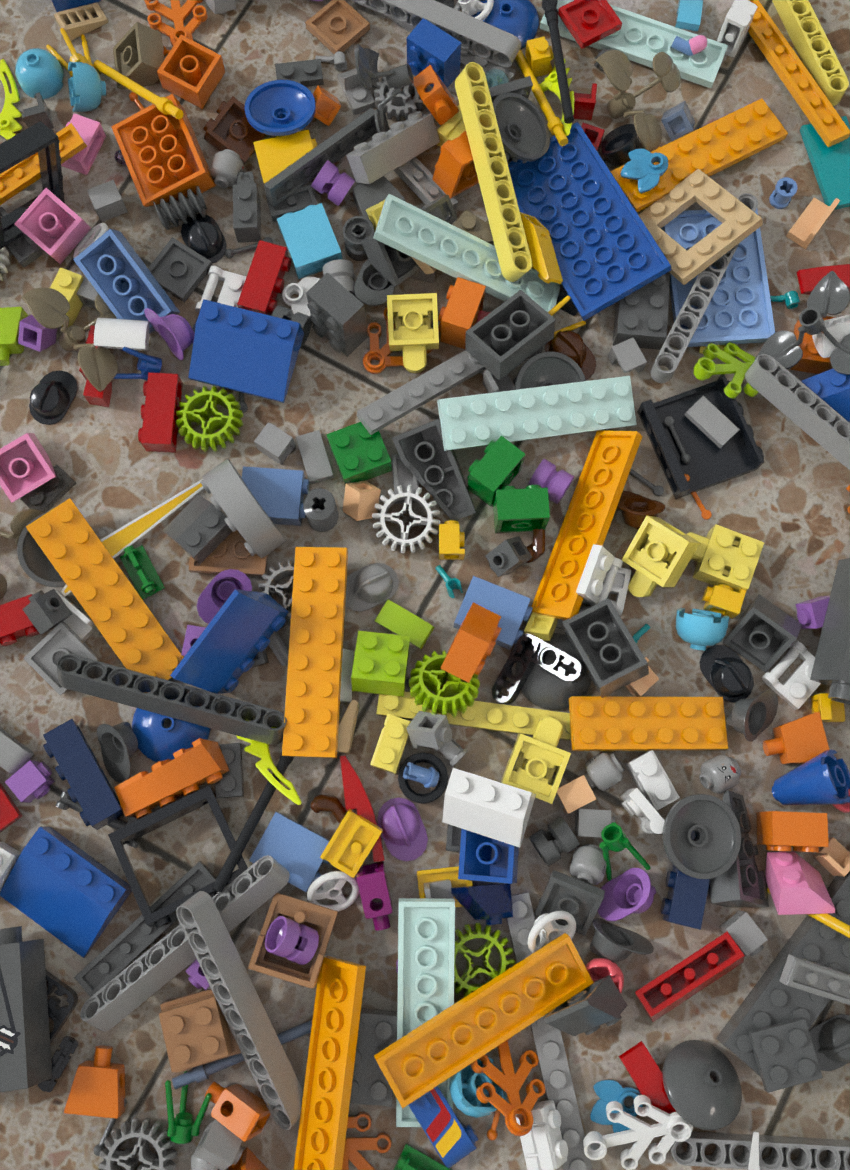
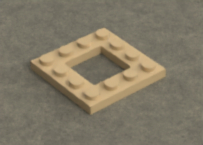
[639,169,763,285]

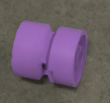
[311,160,355,206]
[528,459,574,504]
[265,916,319,965]

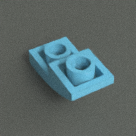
[675,0,703,31]

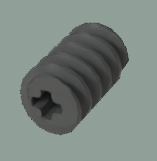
[153,186,207,230]
[303,488,339,532]

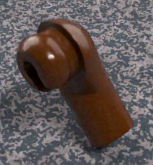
[526,529,545,563]
[310,794,347,823]

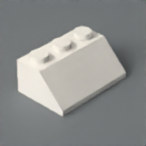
[442,768,536,848]

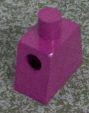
[356,861,393,931]

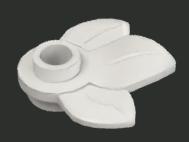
[282,276,320,316]

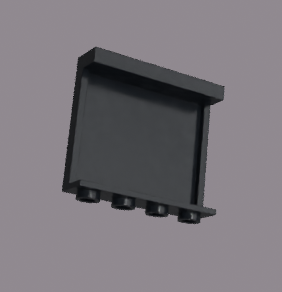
[637,374,764,500]

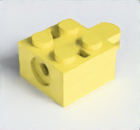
[387,293,439,374]
[622,516,700,597]
[687,524,764,592]
[500,717,571,804]

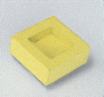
[524,612,558,641]

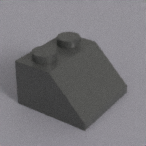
[163,494,232,565]
[723,594,802,673]
[544,975,628,1036]

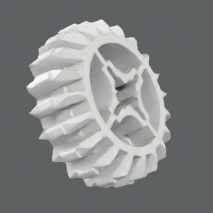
[372,485,440,554]

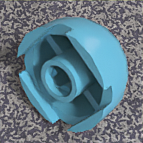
[15,48,65,99]
[68,61,106,112]
[676,608,729,650]
[449,1057,507,1118]

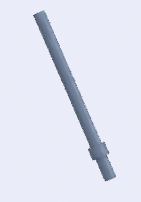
[172,1020,312,1090]

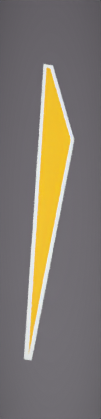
[61,479,204,597]

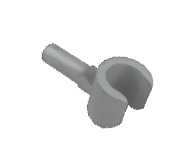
[315,51,347,71]

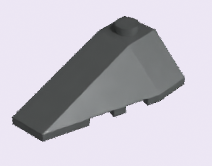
[361,194,457,286]
[392,418,476,521]
[708,790,769,908]

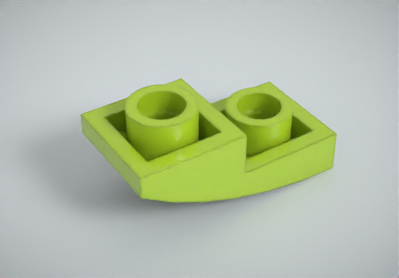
[375,600,435,649]

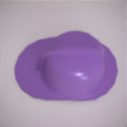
[144,308,195,360]
[197,569,252,624]
[377,797,428,861]
[597,868,656,921]

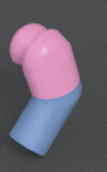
[671,35,707,56]

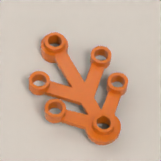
[144,0,208,46]
[363,307,433,374]
[470,1036,545,1136]
[342,1112,391,1170]

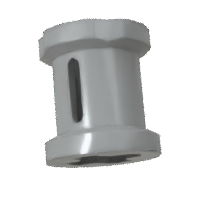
[434,734,468,767]

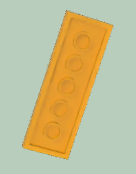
[569,696,728,751]

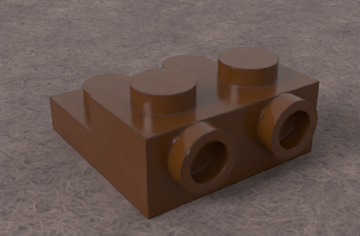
[203,96,267,165]

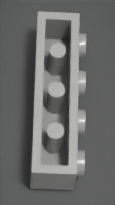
[346,111,440,184]

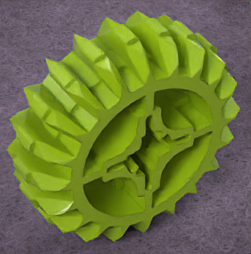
[176,385,244,452]
[409,649,480,718]
[454,922,515,997]

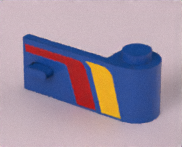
[408,1086,479,1169]

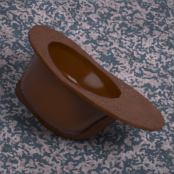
[545,331,596,380]
[617,490,665,529]

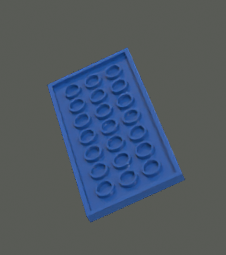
[508,121,672,321]

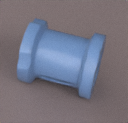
[769,177,798,209]

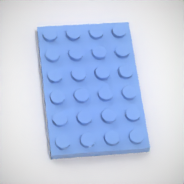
[662,209,775,348]

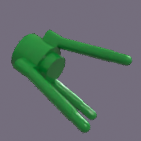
[599,822,651,881]
[165,1071,212,1144]

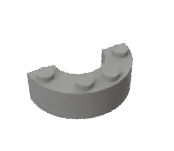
[200,458,286,559]

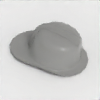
[345,563,399,611]

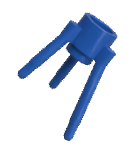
[113,347,162,381]

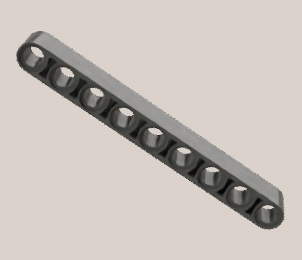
[56,654,287,745]

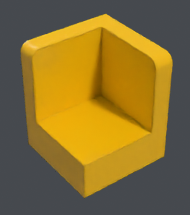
[811,693,845,722]

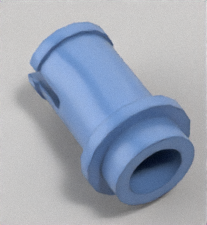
[403,762,439,788]

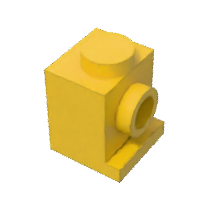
[525,36,553,77]
[439,520,465,560]
[702,584,746,619]

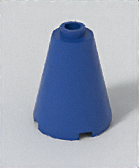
[772,749,850,805]

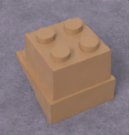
[248,893,338,989]
[159,989,241,1073]

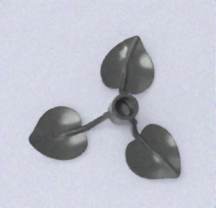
[354,44,414,133]
[755,271,850,375]

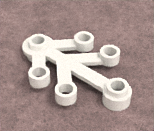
[583,1095,693,1170]

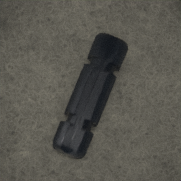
[37,1036,79,1093]

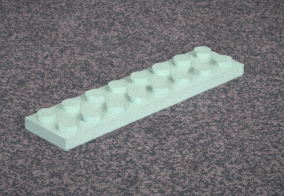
[540,0,728,88]
[373,194,561,317]
[437,376,637,451]
[396,898,455,1127]

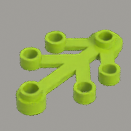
[693,342,759,399]

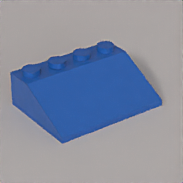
[188,299,304,403]
[170,589,289,694]
[0,826,132,958]

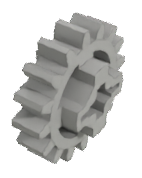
[374,77,423,121]

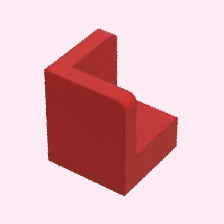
[573,83,597,121]

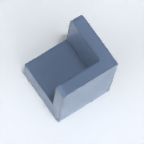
[661,101,695,141]

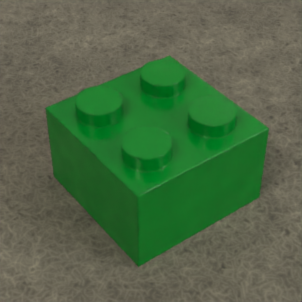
[326,422,392,485]
[467,436,525,507]
[493,485,550,533]

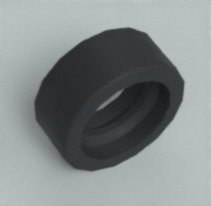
[398,752,448,804]

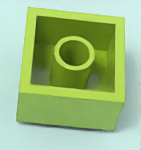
[351,631,410,697]

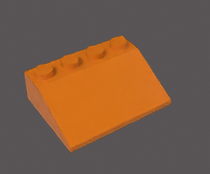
[111,93,216,207]

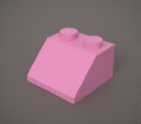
[14,188,91,264]
[0,433,56,503]
[765,851,835,915]

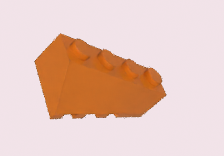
[114,738,230,820]

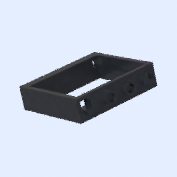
[0,121,65,249]
[108,785,248,929]

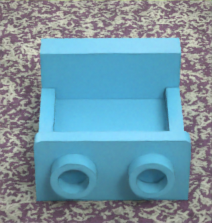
[277,203,342,279]

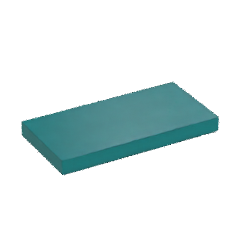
[799,116,850,210]

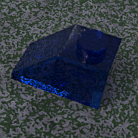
[451,884,513,925]

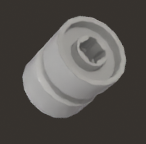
[323,259,357,298]

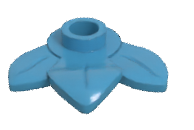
[620,149,668,193]
[590,1079,644,1133]

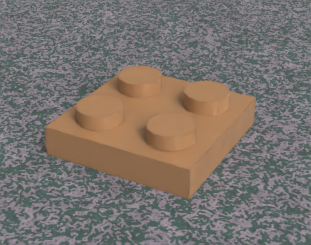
[305,0,370,54]

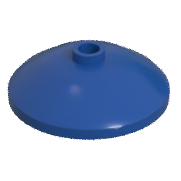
[472,0,539,49]
[245,80,316,136]
[132,699,211,762]

